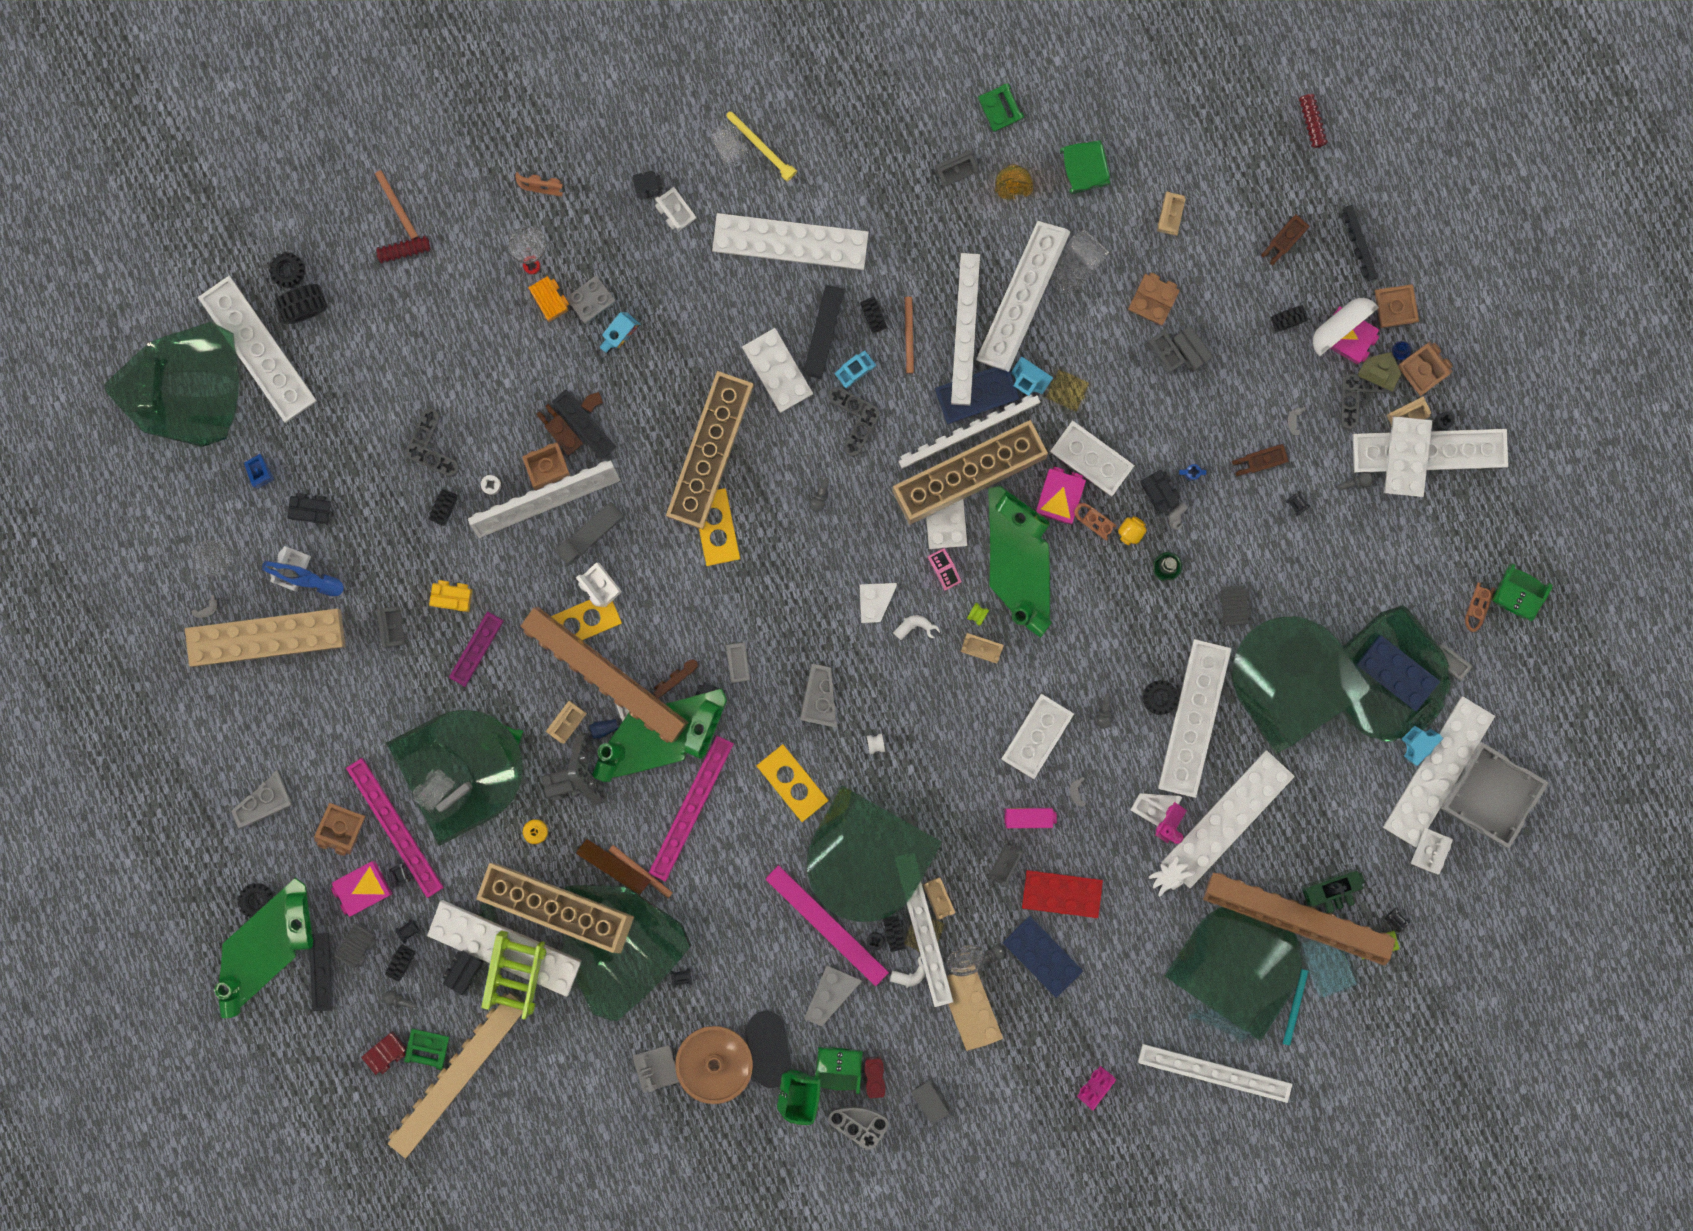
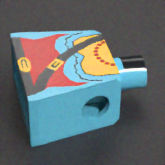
[600,312,641,354]

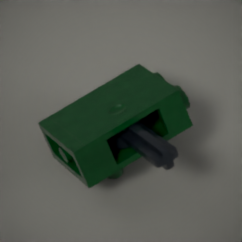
[1301,869,1365,913]

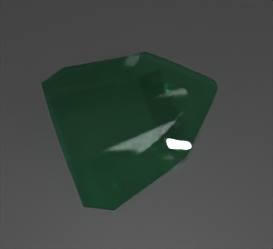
[105,321,239,447]
[562,885,692,1022]

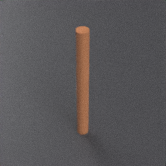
[375,170,418,239]
[905,297,914,374]
[608,845,673,898]

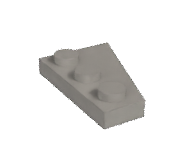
[799,664,837,728]
[231,770,293,829]
[804,965,862,1026]

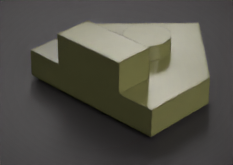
[1358,352,1401,392]

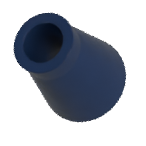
[589,719,618,740]

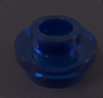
[1392,341,1411,360]

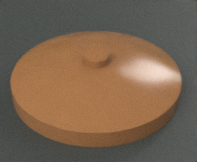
[675,1026,753,1104]

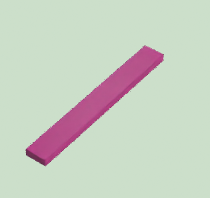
[649,735,734,882]
[346,758,444,898]
[765,865,889,986]

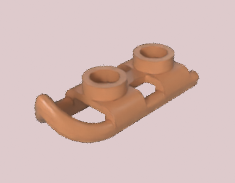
[515,172,563,197]
[1074,503,1117,541]
[1465,582,1495,632]

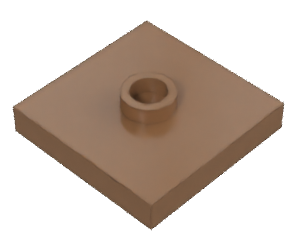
[1374,284,1419,328]

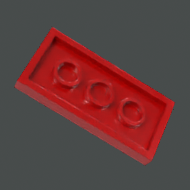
[1022,870,1103,918]

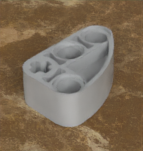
[828,1106,888,1150]

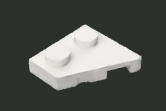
[860,583,897,623]
[1130,793,1182,826]

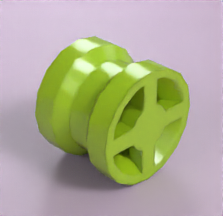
[967,603,989,626]

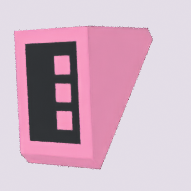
[928,548,962,590]

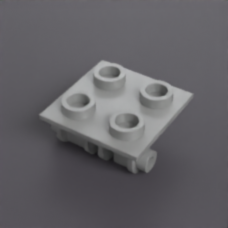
[566,276,616,324]
[633,1045,679,1093]

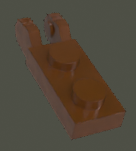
[1261,214,1310,266]
[536,404,583,456]
[1232,444,1289,477]
[653,659,698,699]

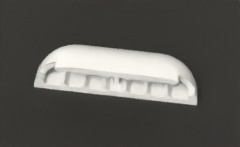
[1313,298,1379,356]

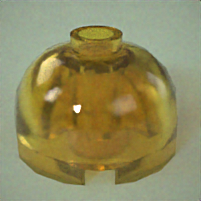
[995,164,1033,200]

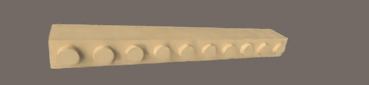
[388,991,525,1159]

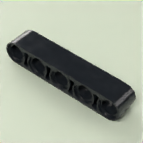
[803,284,845,379]

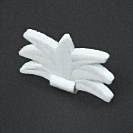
[1149,857,1195,897]

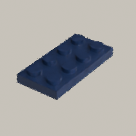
[934,367,1019,425]
[1356,634,1440,711]
[1002,916,1084,998]

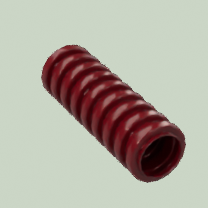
[1298,94,1328,148]
[376,235,431,264]

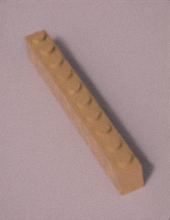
[520,607,689,743]
[1203,873,1396,966]

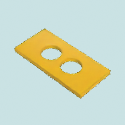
[699,488,740,566]
[551,600,622,640]
[756,744,829,822]

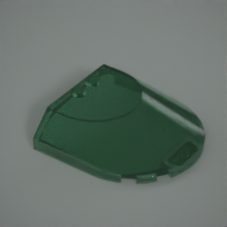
[1317,605,1451,741]
[1232,616,1372,754]
[386,710,523,846]
[807,785,943,922]
[1164,907,1302,1041]

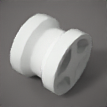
[481,475,501,495]
[867,734,885,755]

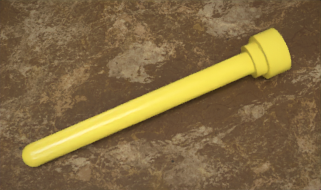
[726,112,797,182]

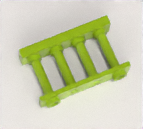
[481,930,546,1020]

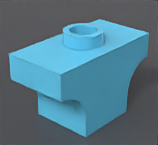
[834,351,876,389]
[1011,356,1053,396]
[1401,726,1443,766]

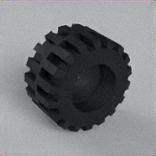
[274,284,328,324]

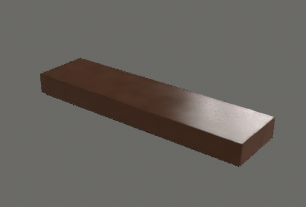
[576,839,651,895]

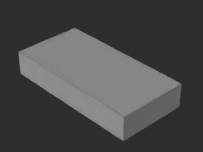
[726,642,750,683]
[1430,643,1473,681]
[436,782,473,812]

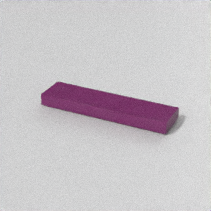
[449,611,504,687]

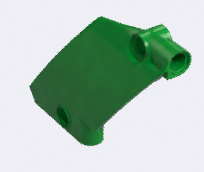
[988,485,1052,638]
[592,689,727,782]
[214,877,313,1018]

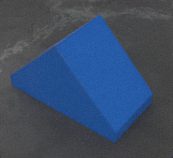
[244,454,275,489]

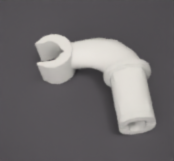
[893,615,940,640]
[890,955,926,988]

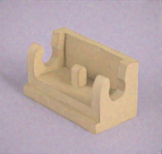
[1157,192,1186,236]
[1386,396,1431,426]
[961,633,1004,663]
[546,701,587,744]
[922,877,955,920]

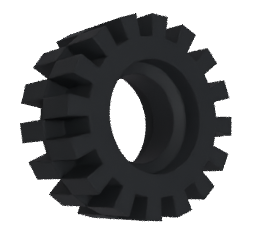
[269,252,305,288]
[860,296,887,334]
[1270,305,1308,332]
[429,489,458,526]
[1143,680,1178,715]
[237,883,274,918]
[883,915,906,952]
[385,944,416,982]

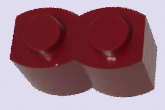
[361,1031,407,1075]
[865,1057,885,1099]

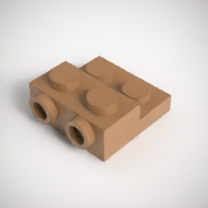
[1128,273,1180,326]
[1398,341,1453,396]
[522,442,570,491]
[314,803,365,856]

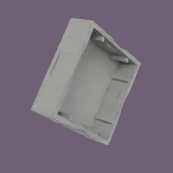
[1440,742,1549,849]

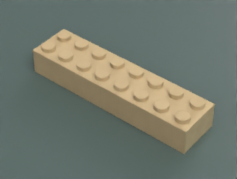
[666,371,754,530]
[892,420,1048,525]
[185,609,346,667]
[477,863,634,953]

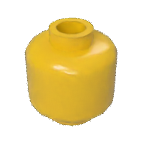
[1118,516,1147,545]
[522,819,549,844]

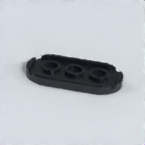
[747,1011,791,1088]

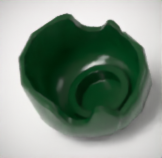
[1152,552,1183,581]

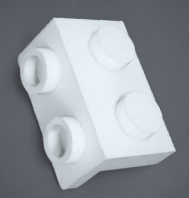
[655,187,697,232]
[270,546,311,592]
[576,563,622,607]
[1411,828,1453,875]

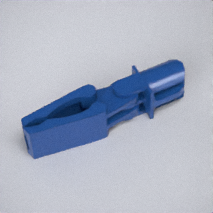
[262,560,344,597]

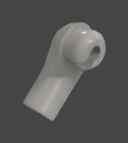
[1169,502,1188,530]

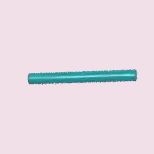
[1283,969,1309,1046]

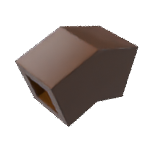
[581,392,603,413]

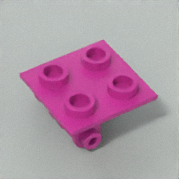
[1155,802,1187,844]
[1077,1066,1116,1111]

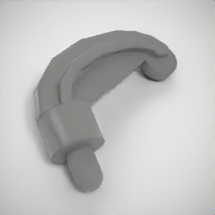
[1288,407,1306,435]
[192,595,217,618]
[1070,777,1086,807]

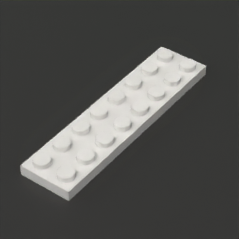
[712,213,868,270]
[976,221,1070,372]
[198,276,317,423]
[1352,429,1508,473]
[468,461,620,538]
[1158,639,1232,798]
[1382,696,1495,848]
[1162,750,1295,888]
[427,900,582,997]

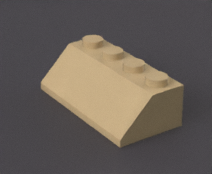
[947,965,1003,1051]

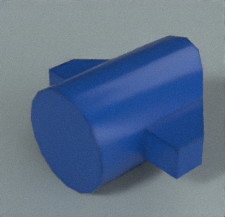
[1179,464,1206,481]

